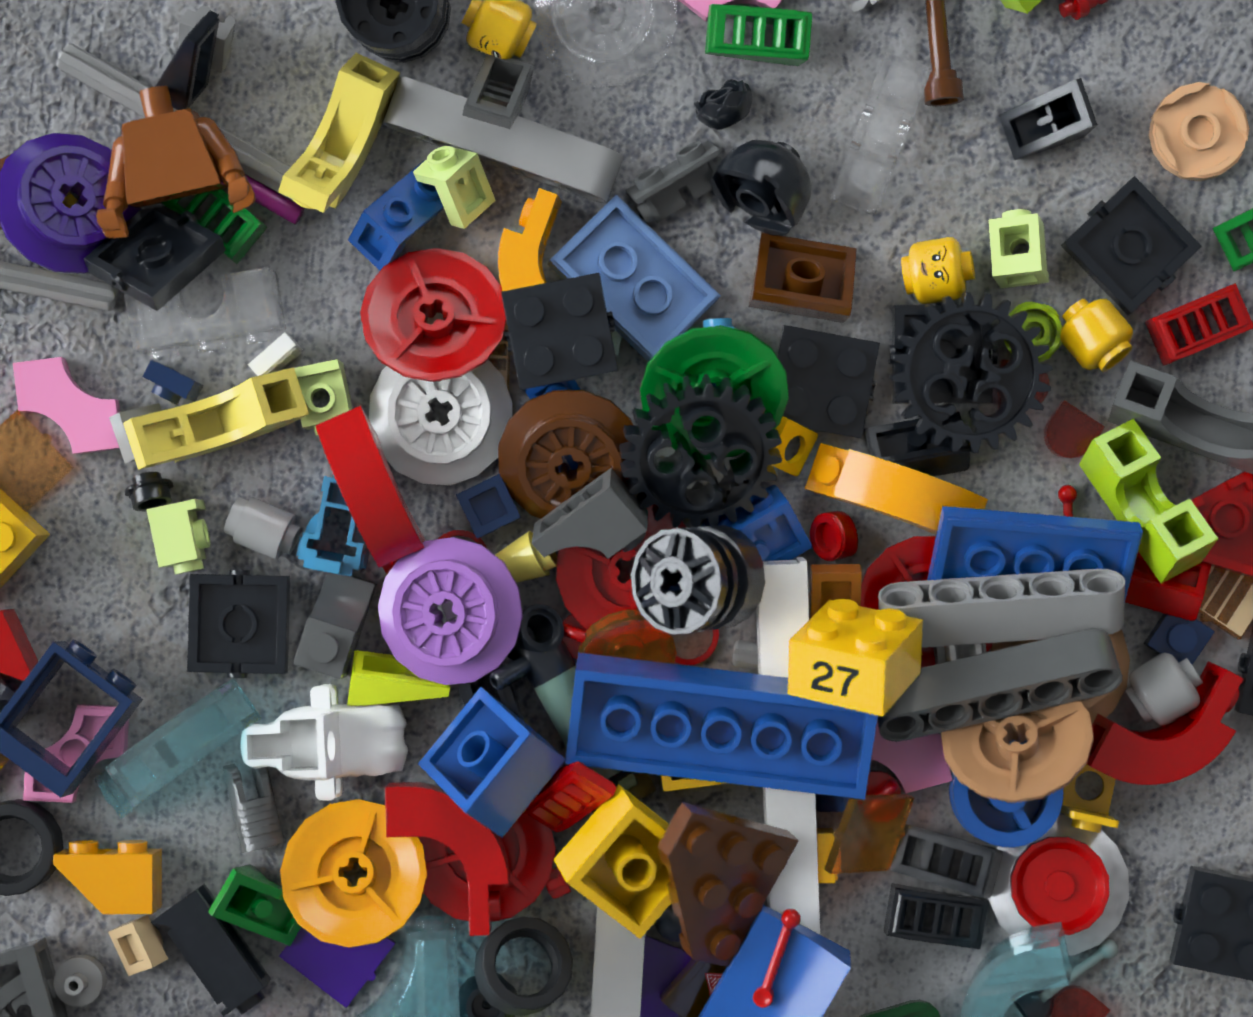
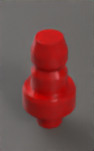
[1059,0,1109,20]

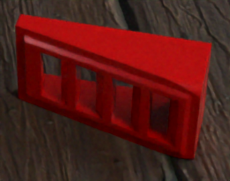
[1144,283,1253,366]
[524,761,617,832]

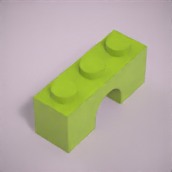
[1079,419,1218,584]

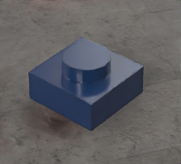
[142,359,204,405]
[456,474,522,539]
[1143,613,1215,665]

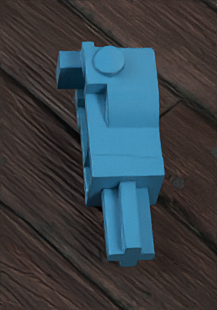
[296,475,370,576]

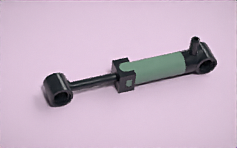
[490,604,682,942]

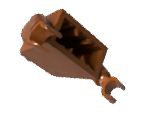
[96,86,256,238]

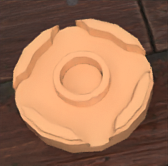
[1149,82,1249,181]

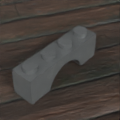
[1108,360,1253,474]

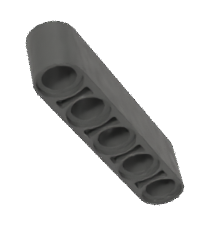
[877,629,1123,742]

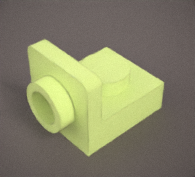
[413,146,496,229]

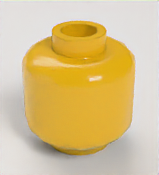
[1060,298,1133,372]

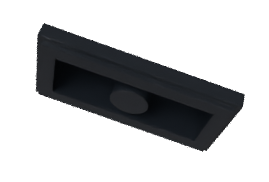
[864,411,970,477]

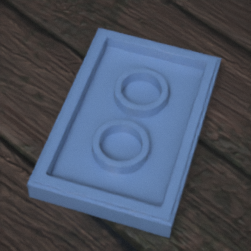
[547,194,721,362]

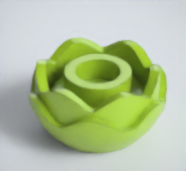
[1004,301,1062,362]

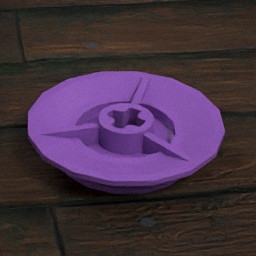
[378,537,523,685]

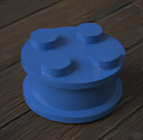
[949,739,1063,847]

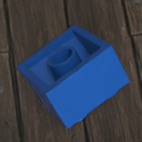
[418,687,566,837]

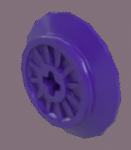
[0,133,141,274]

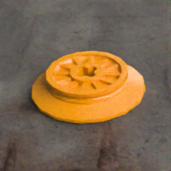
[280,799,428,948]

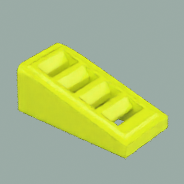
[347,650,450,706]

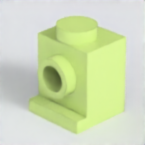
[989,209,1049,288]
[294,359,353,436]
[146,499,210,575]

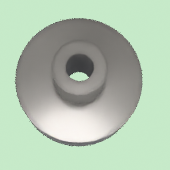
[54,955,107,1007]

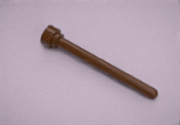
[923,0,964,106]

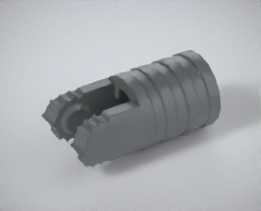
[223,764,284,853]

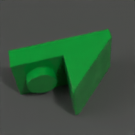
[208,864,301,946]

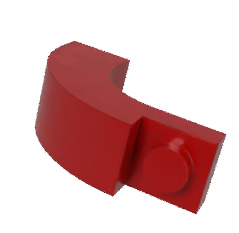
[315,406,426,574]
[1087,661,1244,785]
[385,782,510,936]

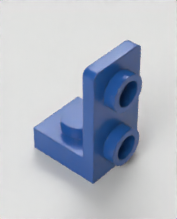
[348,160,444,270]

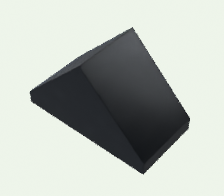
[999,78,1098,161]

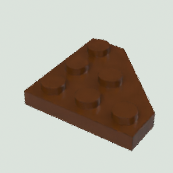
[658,802,799,967]

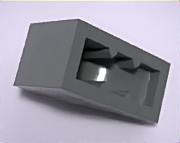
[531,468,648,558]
[293,572,377,679]

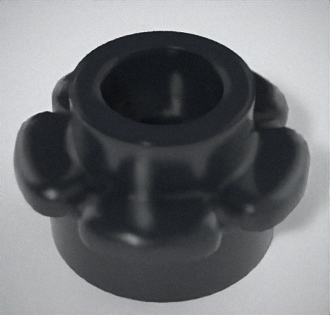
[125,472,174,512]

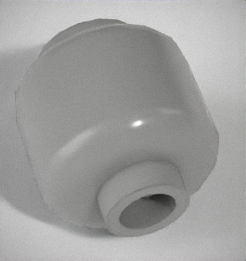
[1125,652,1203,726]

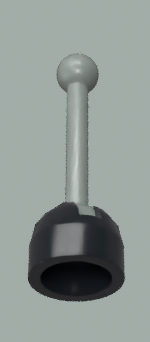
[1010,939,1118,1017]

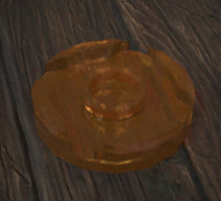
[577,609,677,664]

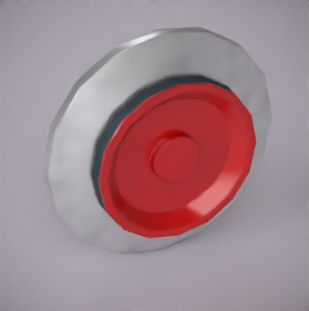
[988,815,1129,955]

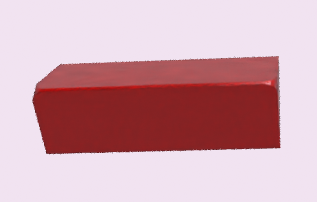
[1125,551,1211,621]

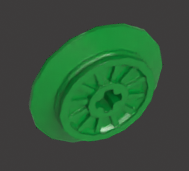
[640,325,789,460]

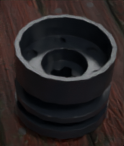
[335,0,451,63]
[631,525,765,635]

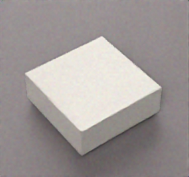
[248,332,303,376]

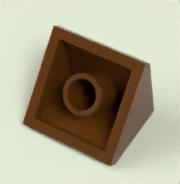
[748,232,857,323]

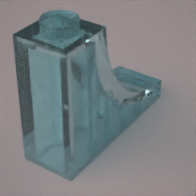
[355,916,460,1017]

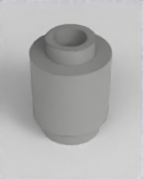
[224,497,301,560]

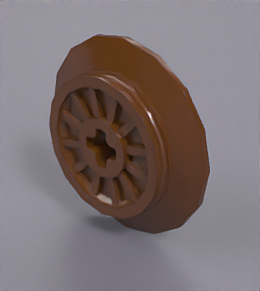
[498,390,634,519]

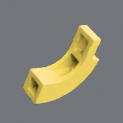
[278,53,400,213]
[123,367,309,470]

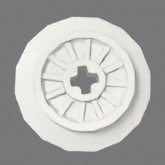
[369,360,513,485]

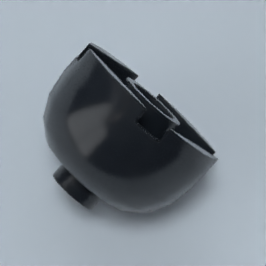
[711,140,812,236]

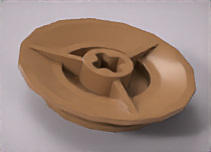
[941,700,1094,803]

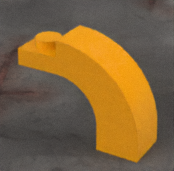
[498,188,562,291]
[805,443,988,535]

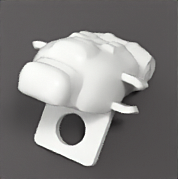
[240,684,408,801]

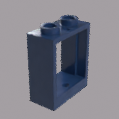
[0,639,143,798]

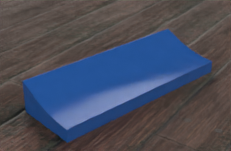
[565,653,878,800]
[699,905,851,1017]

